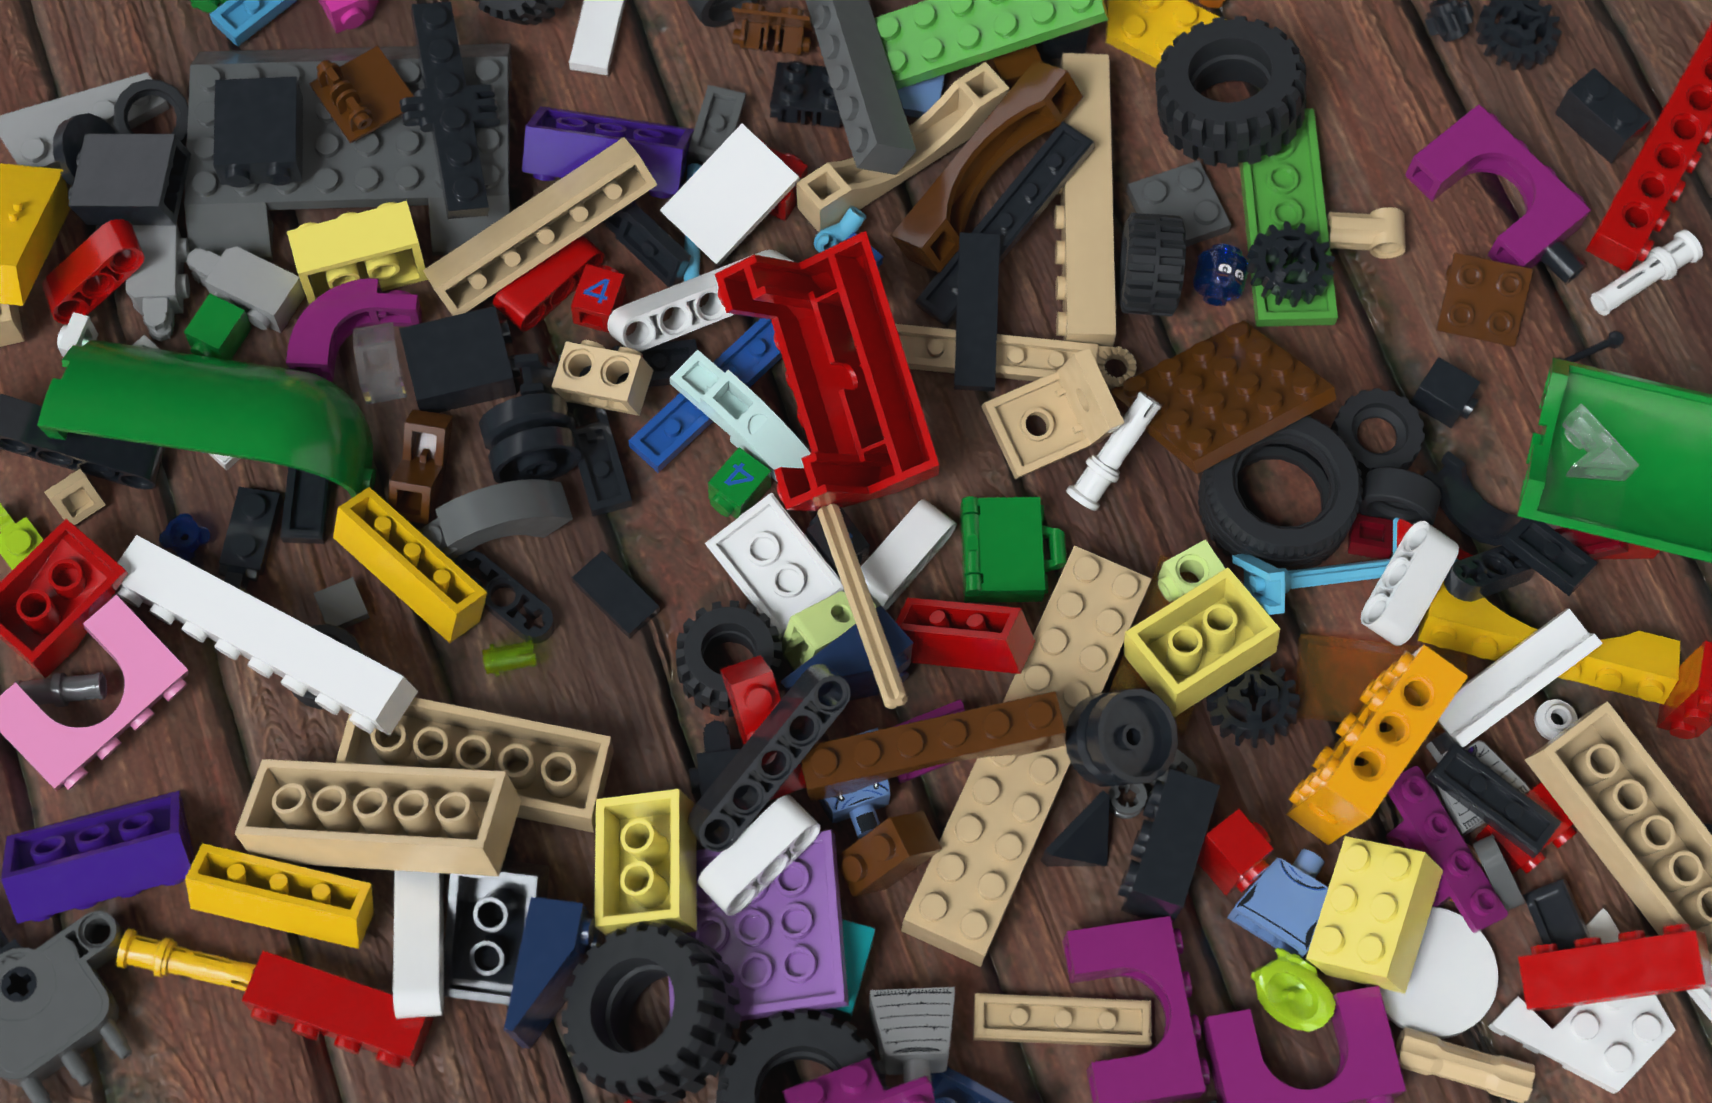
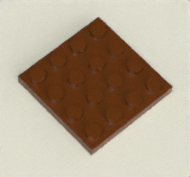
[1109,320,1337,474]

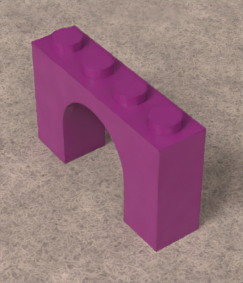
[1405,104,1591,269]
[1062,916,1210,1103]
[1200,986,1406,1103]

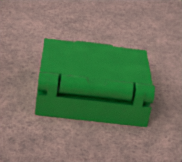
[960,496,1067,603]

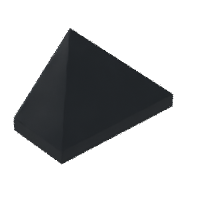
[1041,790,1109,867]

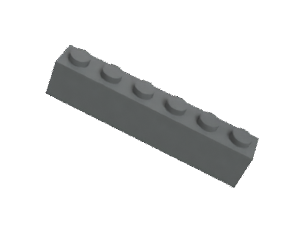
[806,0,916,175]

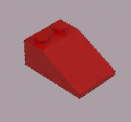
[0,519,128,679]

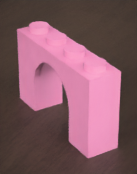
[0,595,188,791]

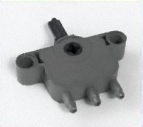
[0,911,132,1103]

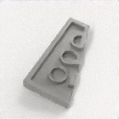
[0,72,170,169]

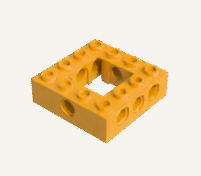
[1286,645,1468,845]

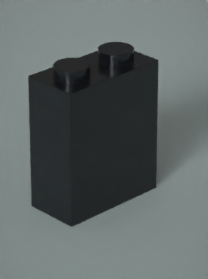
[213,76,303,187]
[68,134,191,226]
[399,306,521,413]

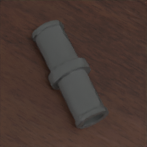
[15,672,107,707]

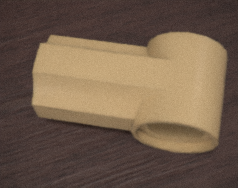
[1327,207,1406,259]

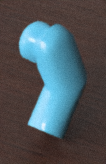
[814,206,866,253]

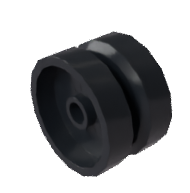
[479,393,581,484]
[1065,689,1178,787]

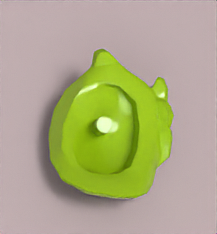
[1251,948,1336,1032]

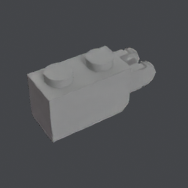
[126,224,190,342]
[186,246,306,333]

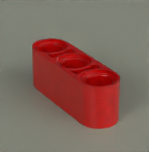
[42,219,145,324]
[493,235,604,332]

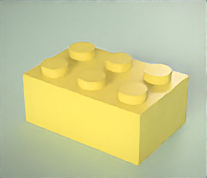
[287,201,428,305]
[1124,568,1280,717]
[594,789,697,935]
[1306,836,1443,994]

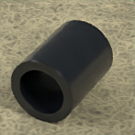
[1540,240,1586,284]

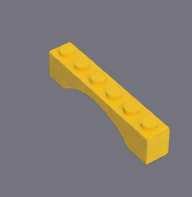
[1417,581,1680,704]

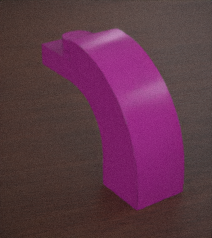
[286,278,422,382]

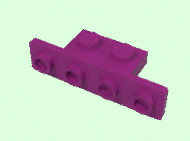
[1385,766,1508,933]
[783,1058,935,1103]

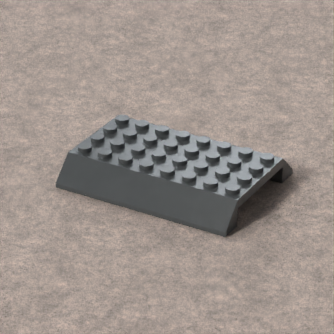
[184,43,512,261]

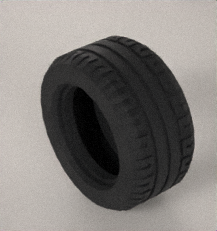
[1198,415,1363,571]

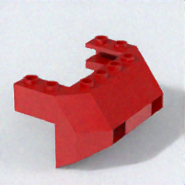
[715,231,939,511]

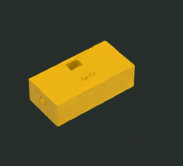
[0,163,70,306]

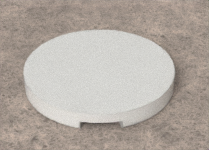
[1367,907,1498,1039]

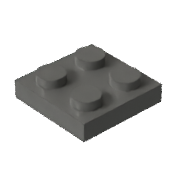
[1126,160,1231,247]

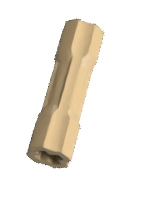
[1395,1027,1535,1103]

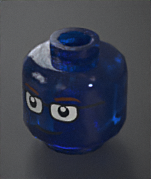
[1193,244,1248,306]

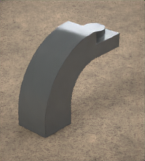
[419,479,573,561]

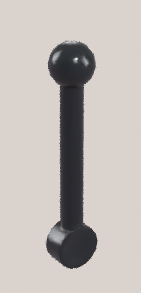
[1557,331,1624,362]

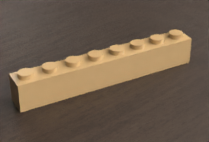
[1054,53,1116,347]

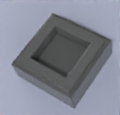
[313,577,370,629]

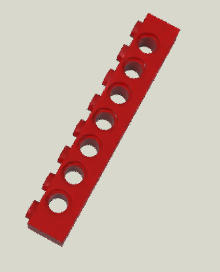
[1585,22,1712,272]

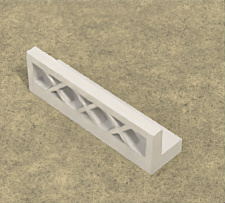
[1438,608,1602,747]

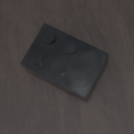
[1117,769,1220,924]

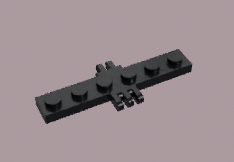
[399,2,500,219]

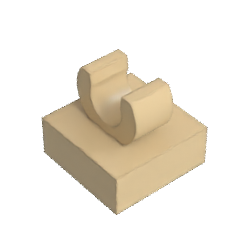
[44,469,105,525]

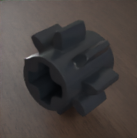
[1424,0,1475,42]

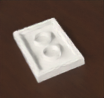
[660,124,801,266]
[705,493,845,642]

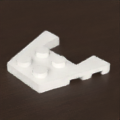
[1488,908,1676,1094]

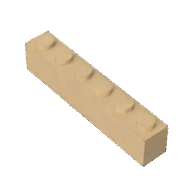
[423,137,657,316]

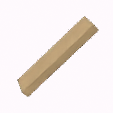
[973,993,1151,1048]

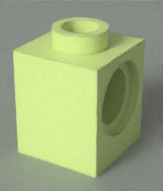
[1158,539,1225,602]

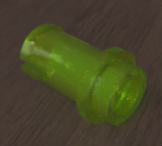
[481,640,537,677]

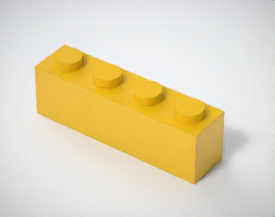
[333,487,487,643]
[185,843,374,949]

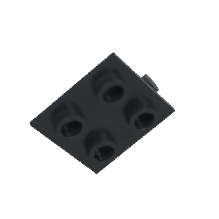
[770,61,843,128]

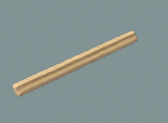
[817,503,908,709]

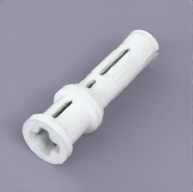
[1590,230,1703,316]
[1066,391,1162,511]

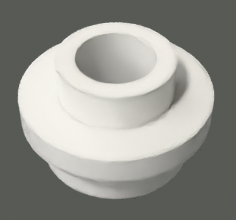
[1534,699,1578,740]

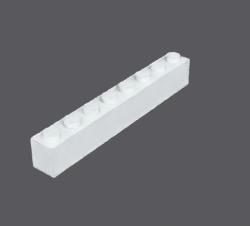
[117,535,418,736]

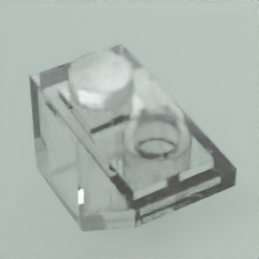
[353,322,407,405]

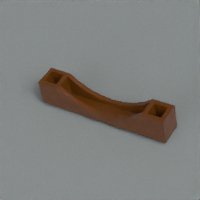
[890,60,1083,273]
[801,691,1066,802]

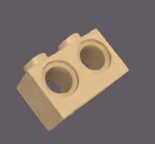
[552,340,653,416]

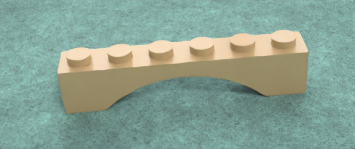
[796,62,1010,232]

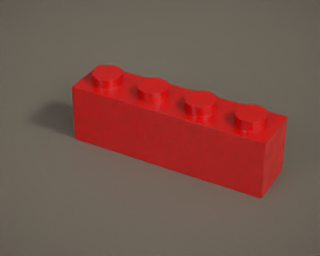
[1518,924,1712,1011]
[241,950,435,1069]

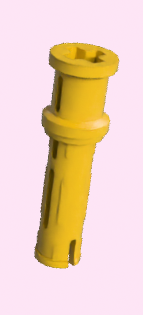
[117,928,256,992]

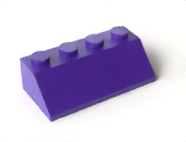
[522,106,694,198]
[1,791,194,924]

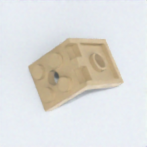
[981,348,1124,480]

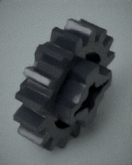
[1475,0,1562,71]
[1246,221,1335,307]
[1207,660,1300,748]

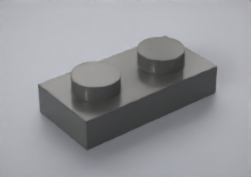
[688,85,746,162]

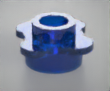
[159,513,211,561]

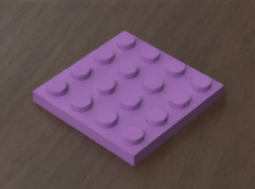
[668,830,849,1021]

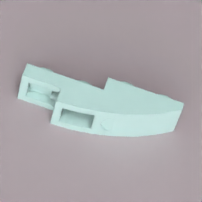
[670,350,811,481]

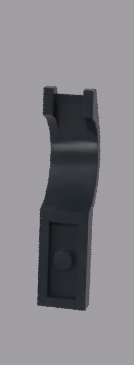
[514,339,697,403]
[1423,451,1598,596]

